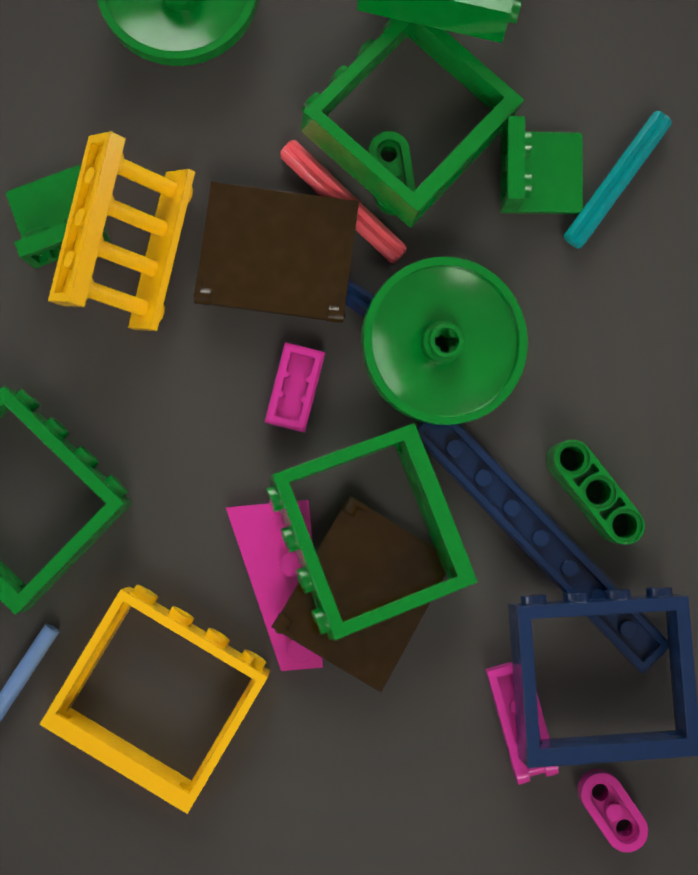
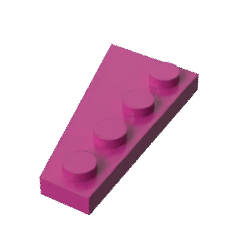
[226,500,323,671]

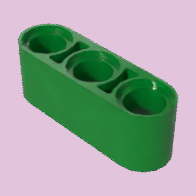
[546,440,645,545]

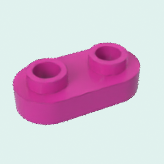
[577,769,648,853]

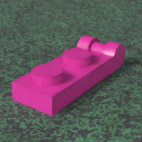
[485,662,559,785]

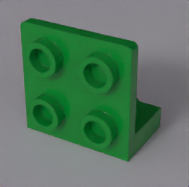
[500,116,583,215]
[6,165,111,269]

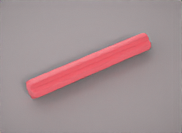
[280,140,407,264]

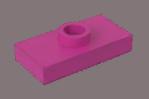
[265,342,325,433]

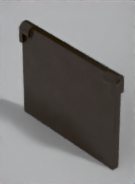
[193,181,359,323]
[271,496,445,692]

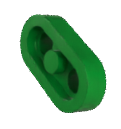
[369,131,416,216]

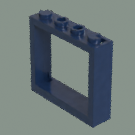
[508,587,698,768]

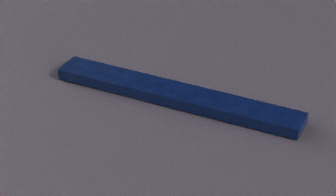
[417,422,669,674]

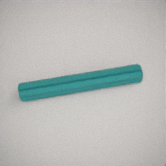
[564,111,672,249]

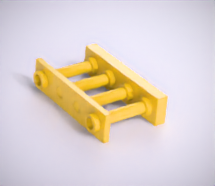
[48,131,195,331]

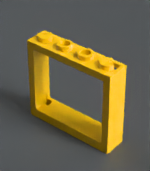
[39,585,270,814]

